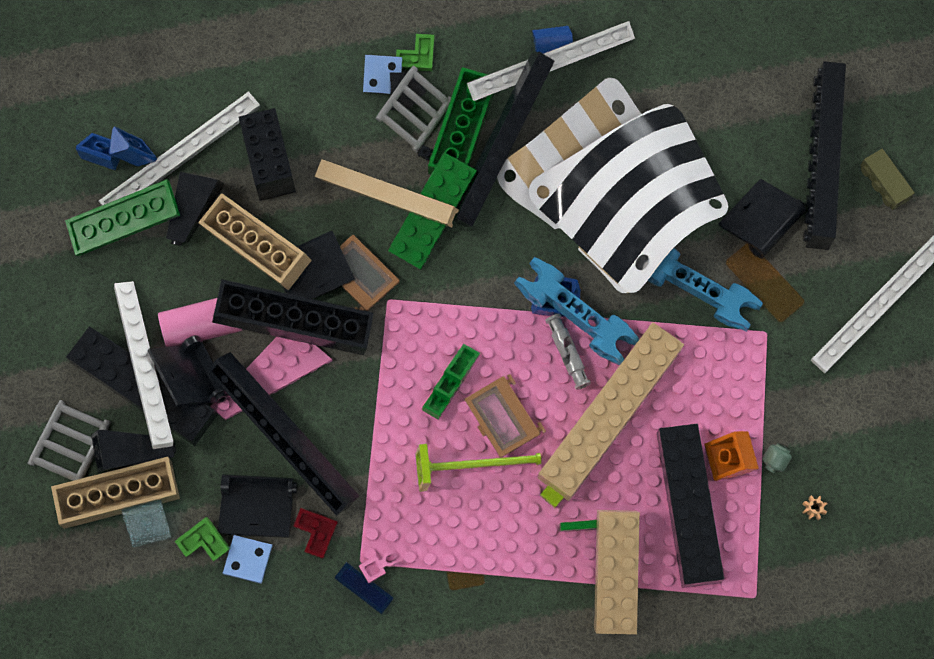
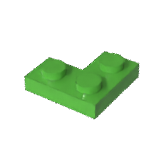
[396,34,434,71]
[175,517,231,561]

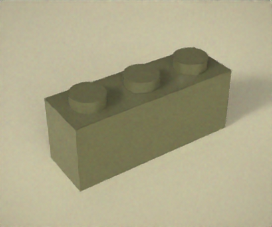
[860,148,915,210]

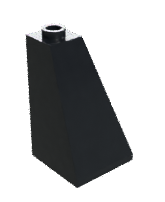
[166,172,224,246]
[91,430,176,473]

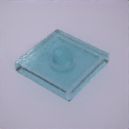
[122,500,171,547]

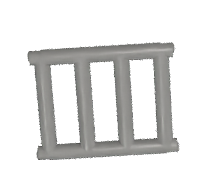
[376,66,451,152]
[27,400,111,481]

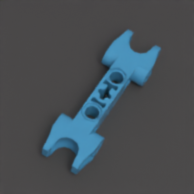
[648,248,763,332]
[514,257,639,365]

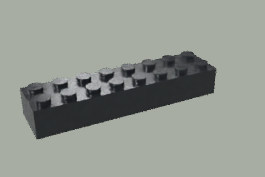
[212,279,374,356]
[66,326,217,447]
[657,424,724,588]

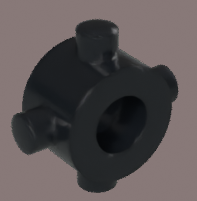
[417,145,433,161]

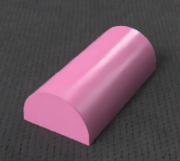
[158,298,242,347]

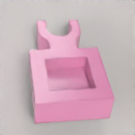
[359,552,396,584]

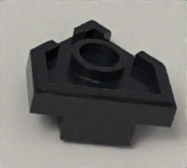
[389,72,427,110]

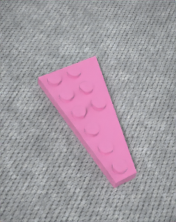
[210,337,332,420]

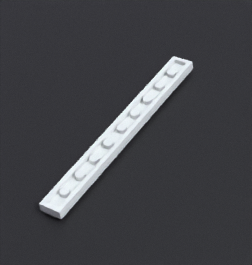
[467,21,635,101]
[99,91,260,205]
[811,235,934,373]
[114,281,173,449]

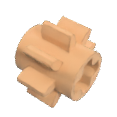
[802,495,827,520]

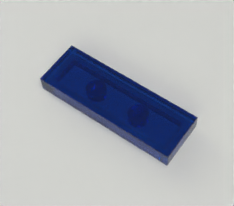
[334,562,394,615]

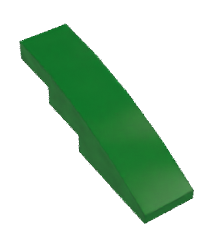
[422,344,480,420]

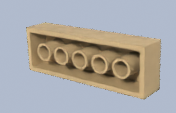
[198,193,312,290]
[51,457,180,529]
[594,510,640,634]

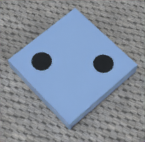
[363,55,402,94]
[223,535,272,584]

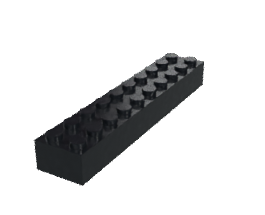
[803,61,846,250]

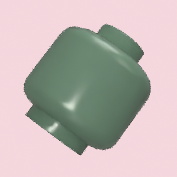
[762,443,792,473]

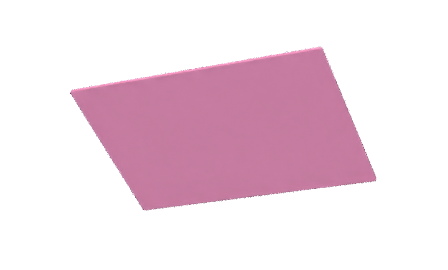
[360,299,767,598]

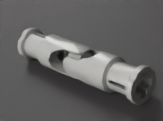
[545,313,591,390]

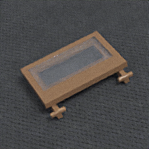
[340,235,400,311]
[464,374,546,458]

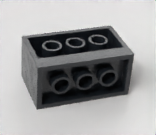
[239,108,296,201]

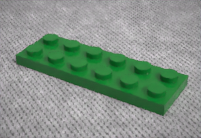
[388,152,477,270]
[65,179,180,256]

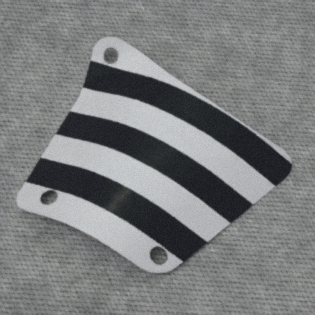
[529,104,728,293]

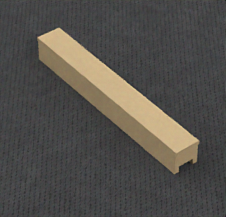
[315,159,459,228]

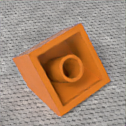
[704,431,759,481]

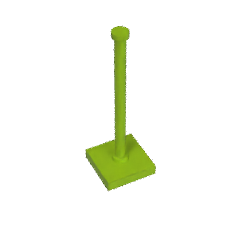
[415,444,541,492]

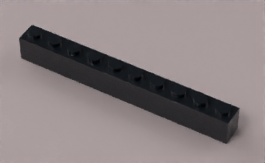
[453,52,555,227]
[207,352,359,516]

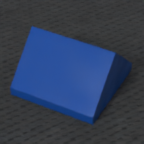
[532,26,573,54]
[109,126,157,166]
[76,133,120,170]

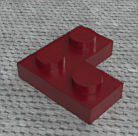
[293,508,338,559]

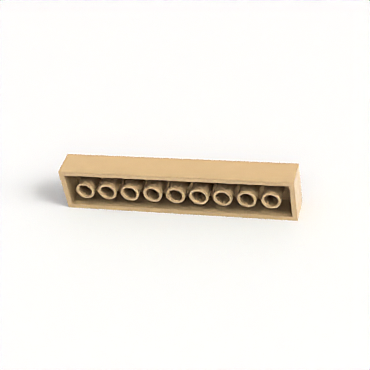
[537,322,684,501]

